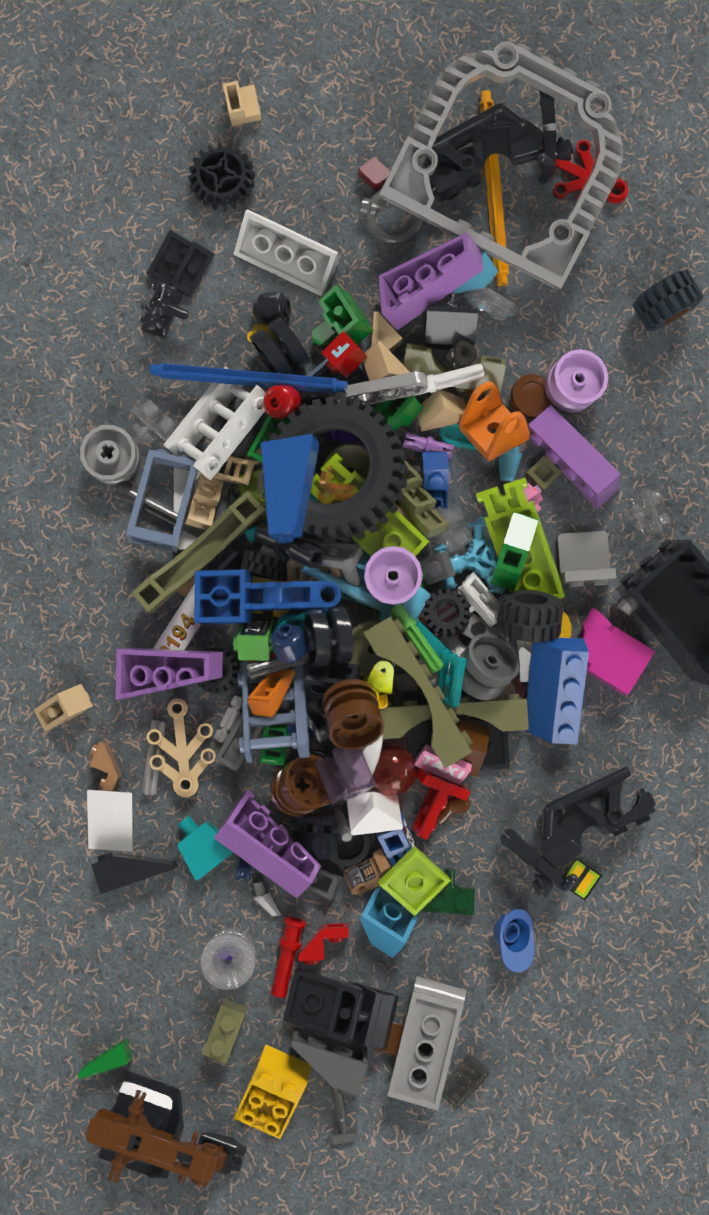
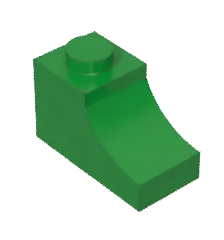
[374,396,423,430]

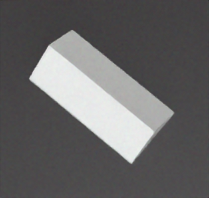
[233,209,338,296]

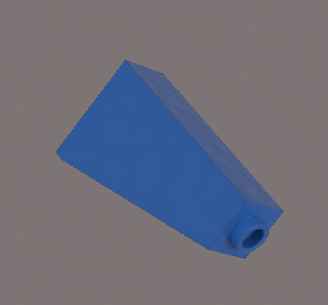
[261,434,319,543]

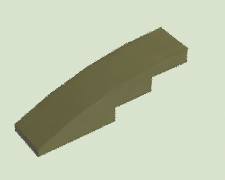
[397,461,449,538]

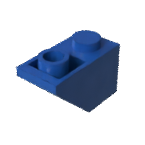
[422,452,449,510]

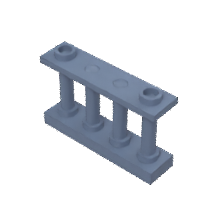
[238,661,310,763]

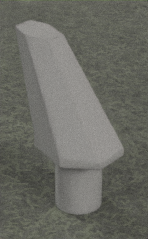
[252,881,281,916]

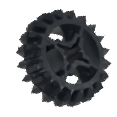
[188,142,256,212]

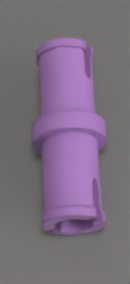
[402,432,454,460]

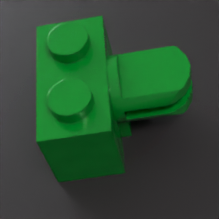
[312,285,374,349]

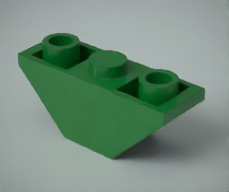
[490,512,539,591]

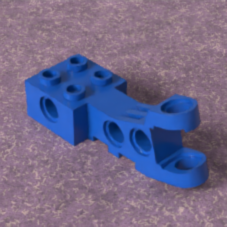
[194,570,341,625]

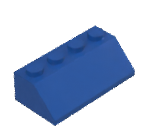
[525,637,589,745]

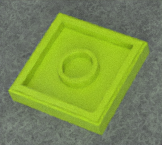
[378,845,451,916]

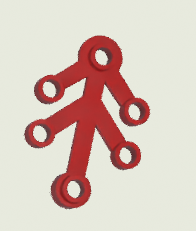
[543,139,628,204]

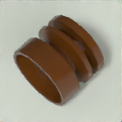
[322,679,384,750]
[270,754,336,817]

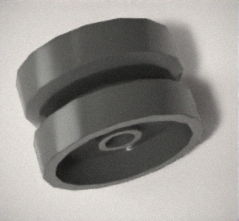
[458,633,520,700]

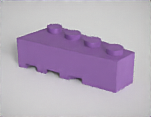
[214,789,321,898]

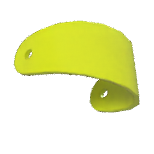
[363,650,394,694]

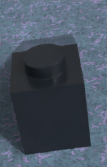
[91,851,177,894]

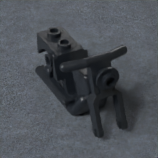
[425,90,574,202]
[500,767,656,899]

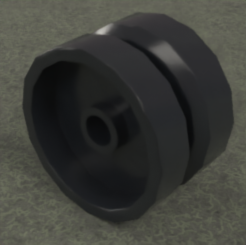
[250,316,311,375]
[304,606,353,668]

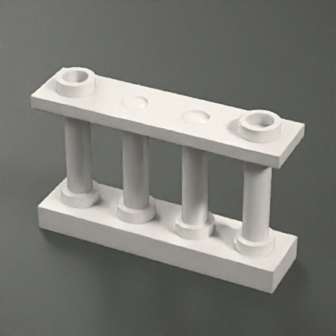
[164,367,265,481]

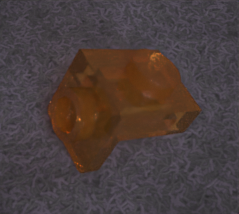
[320,466,357,500]

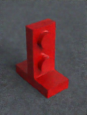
[411,767,470,840]

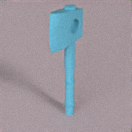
[301,565,431,621]

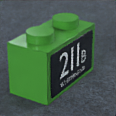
[233,617,276,661]

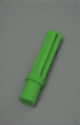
[389,603,444,673]

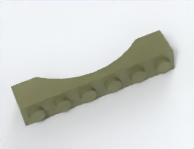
[131,491,265,614]
[364,616,473,768]
[380,694,529,739]

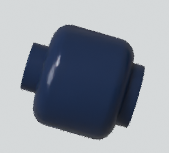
[271,624,307,664]

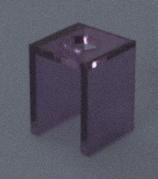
[315,748,376,804]

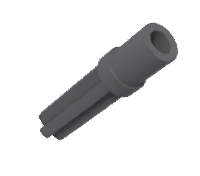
[246,652,309,679]

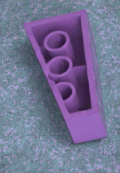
[379,233,484,330]
[528,405,621,509]
[116,648,223,700]

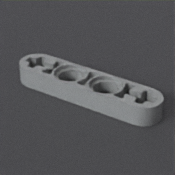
[329,371,428,406]

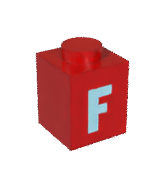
[321,331,368,378]

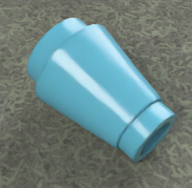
[498,446,523,481]

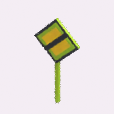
[563,856,603,901]

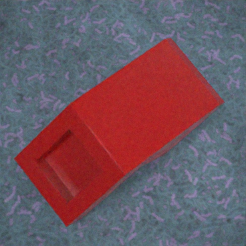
[298,923,349,965]

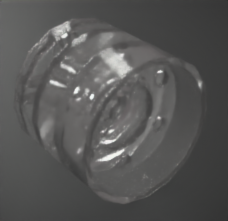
[201,927,258,990]

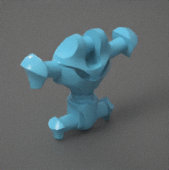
[432,516,505,595]

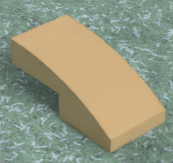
[185,474,224,531]

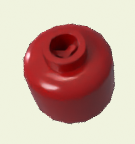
[263,385,301,419]

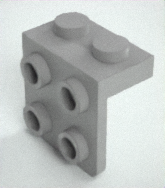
[557,531,616,588]

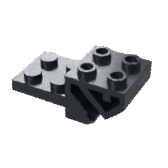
[283,968,399,1049]

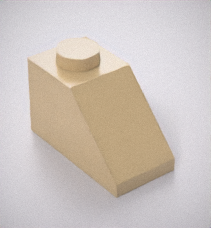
[34,684,93,732]

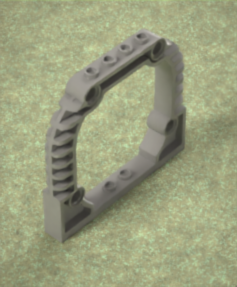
[379,41,623,291]

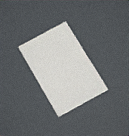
[87,790,133,852]

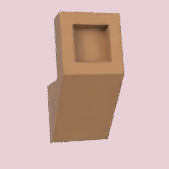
[89,741,122,792]

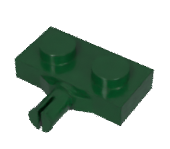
[423,868,475,915]

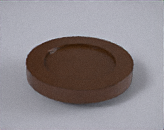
[510,374,553,419]

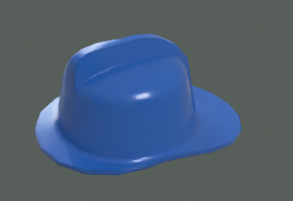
[493,909,535,972]

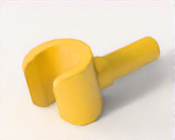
[375,691,388,709]

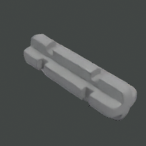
[214,695,243,743]

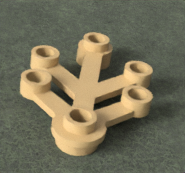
[147,698,216,797]

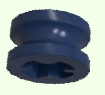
[236,858,252,882]

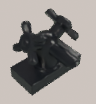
[140,280,189,339]

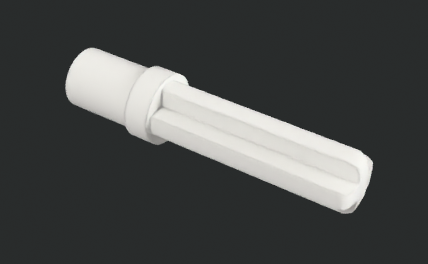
[414,364,485,396]

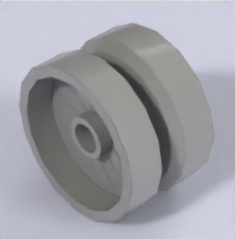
[80,425,141,485]

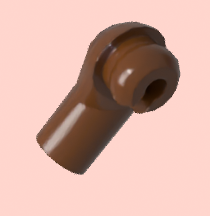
[437,797,471,824]

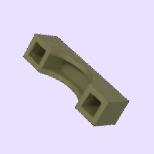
[403,343,506,396]

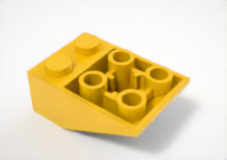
[233,1044,312,1139]

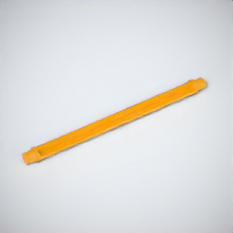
[479,90,509,286]

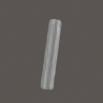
[142,720,166,795]

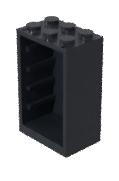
[616,539,709,685]

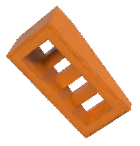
[247,669,295,717]

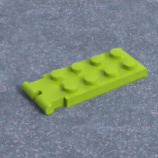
[310,453,429,578]
[476,477,565,599]

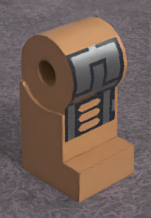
[344,848,392,895]

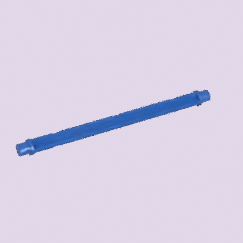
[150,363,348,394]

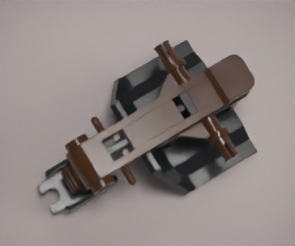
[85,1070,247,1187]

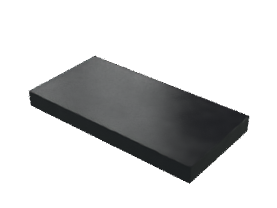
[406,719,510,775]

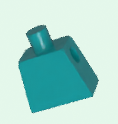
[177,815,233,881]

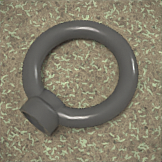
[358,189,423,245]

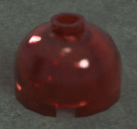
[369,745,417,797]

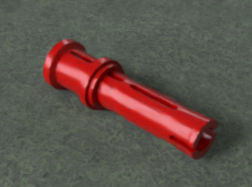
[270,916,307,998]

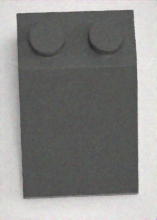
[291,1027,368,1096]

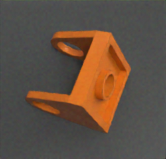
[459,381,530,462]

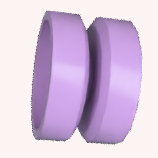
[544,349,608,413]
[364,546,422,605]

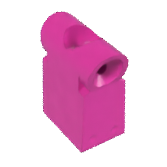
[580,608,655,695]

